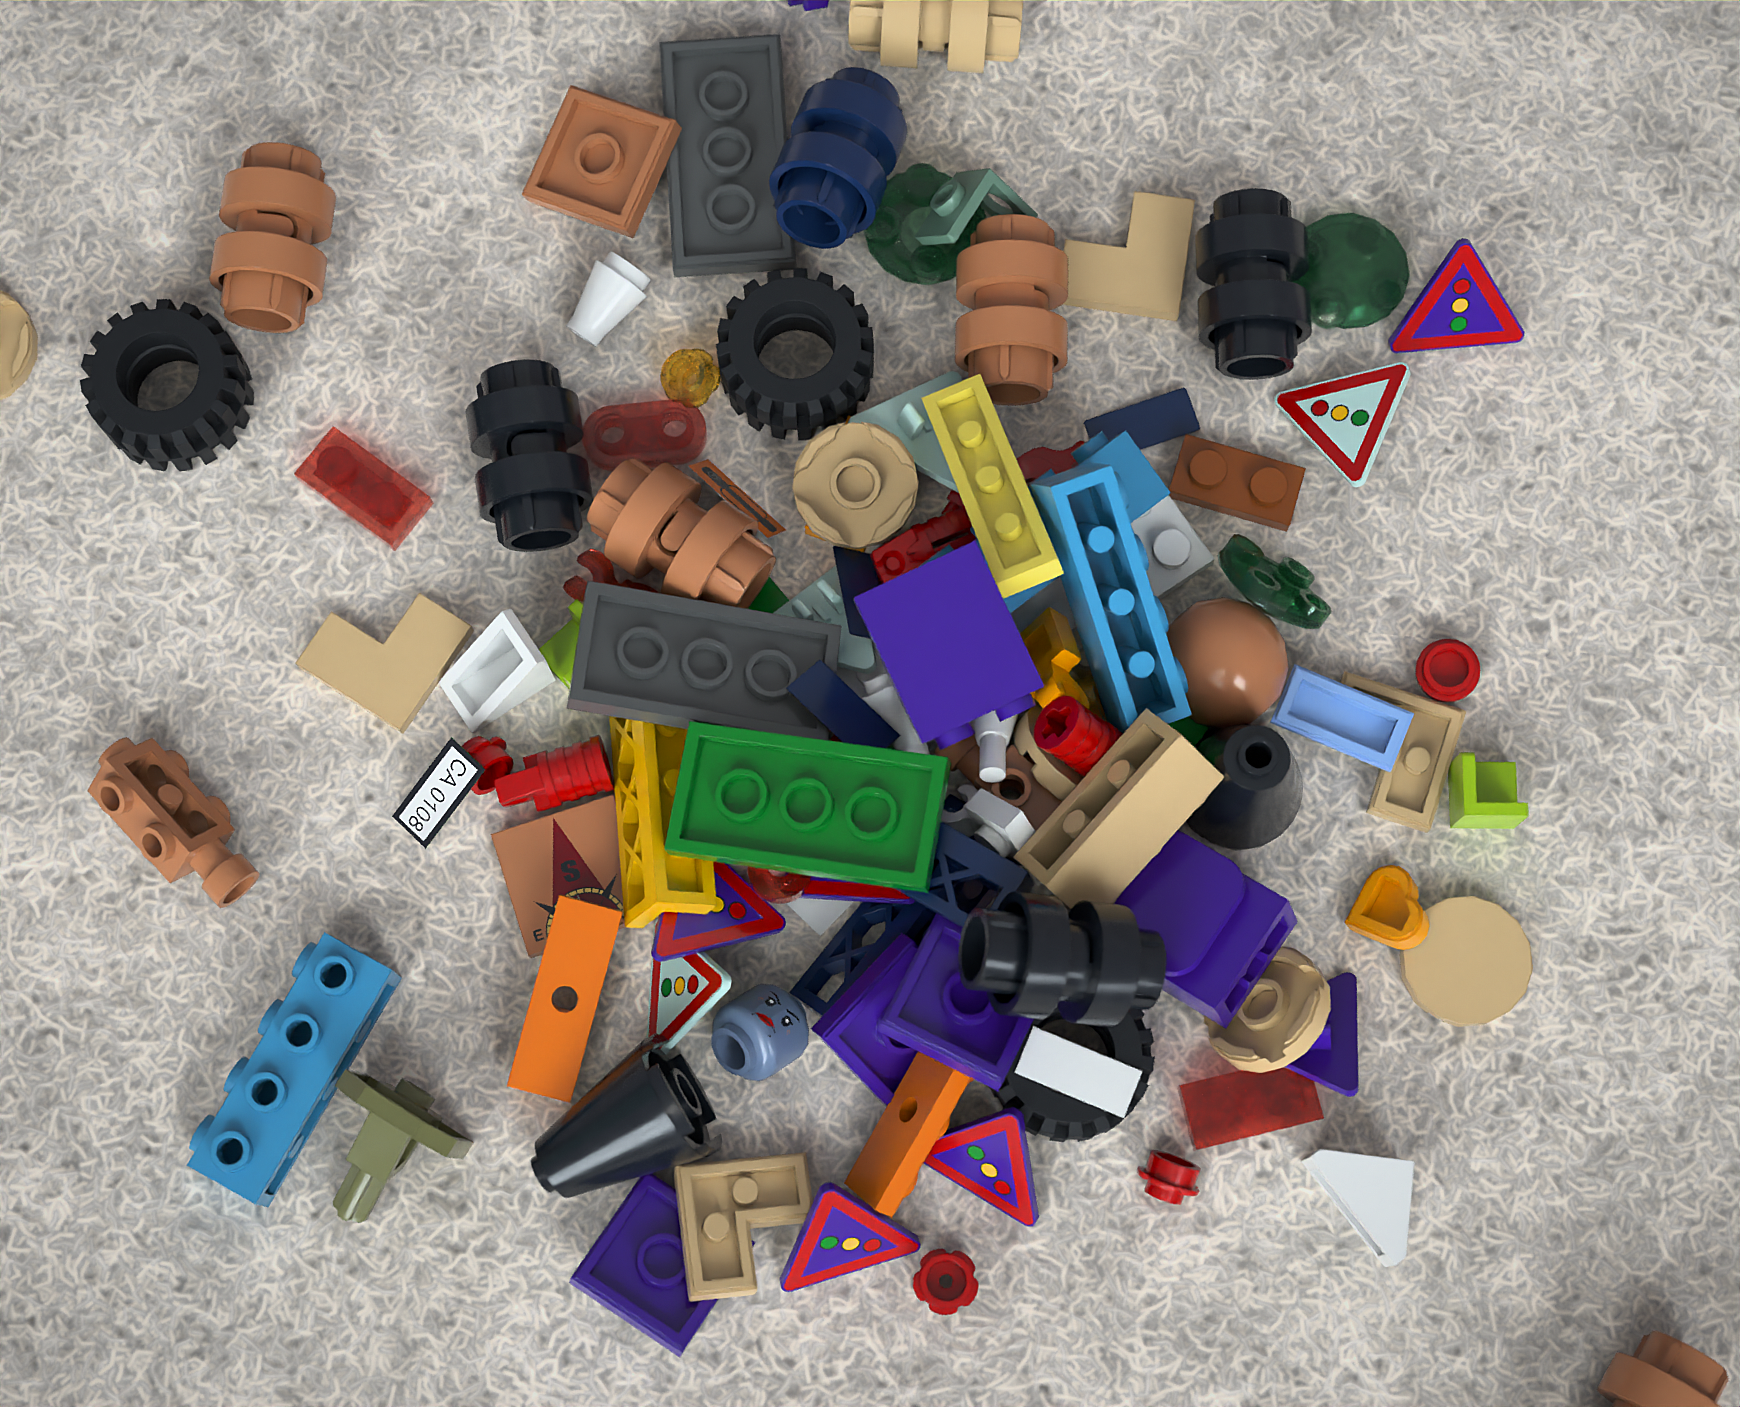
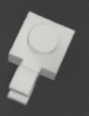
[941,784,1035,867]

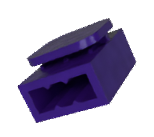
[854,540,1044,750]
[1113,830,1298,1028]

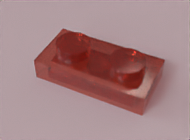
[294,426,434,551]
[1177,1067,1324,1151]

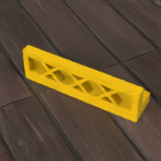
[609,716,717,928]

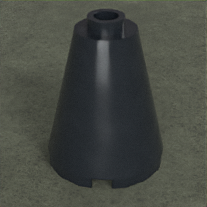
[1186,724,1303,851]
[531,1033,723,1198]

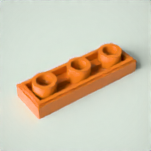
[507,894,623,1103]
[844,1051,974,1217]

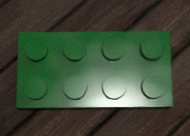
[664,721,951,893]

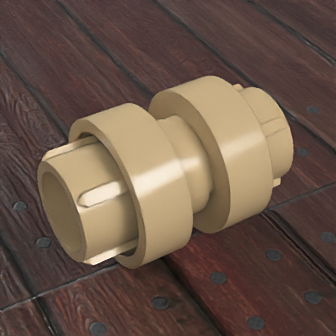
[848,0,1023,74]

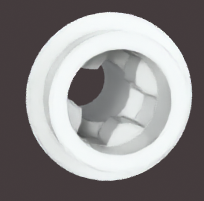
[566,251,651,347]

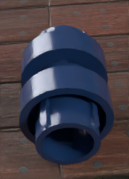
[769,67,908,249]

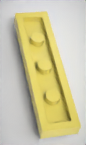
[921,374,1064,599]

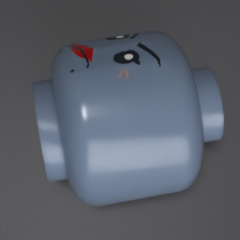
[711,984,809,1081]

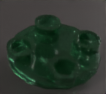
[863,163,987,285]
[1293,213,1410,329]
[1217,534,1332,629]

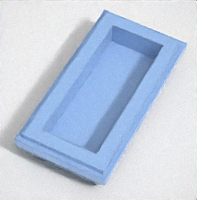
[1270,664,1414,772]

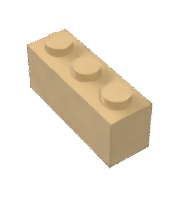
[1014,708,1224,909]

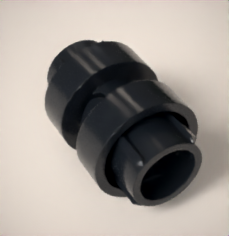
[1195,188,1312,380]
[466,359,593,552]
[958,891,1167,1027]

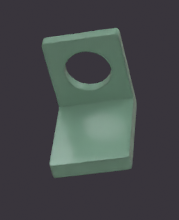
[915,168,1038,245]

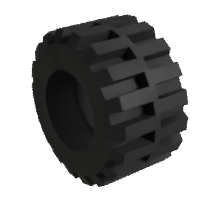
[716,268,874,441]
[80,299,254,472]
[990,1006,1155,1143]

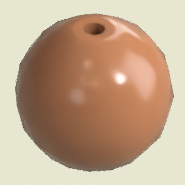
[1166,597,1289,729]

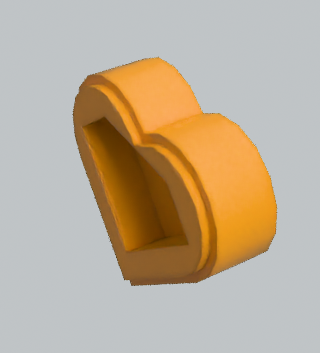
[1344,865,1429,950]

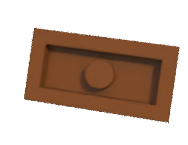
[1169,434,1306,532]

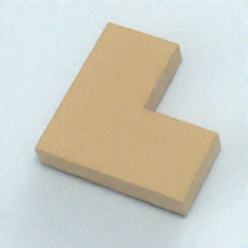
[1062,191,1195,321]
[295,593,474,734]
[1340,671,1466,833]
[673,1152,813,1302]

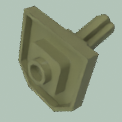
[333,1069,474,1223]

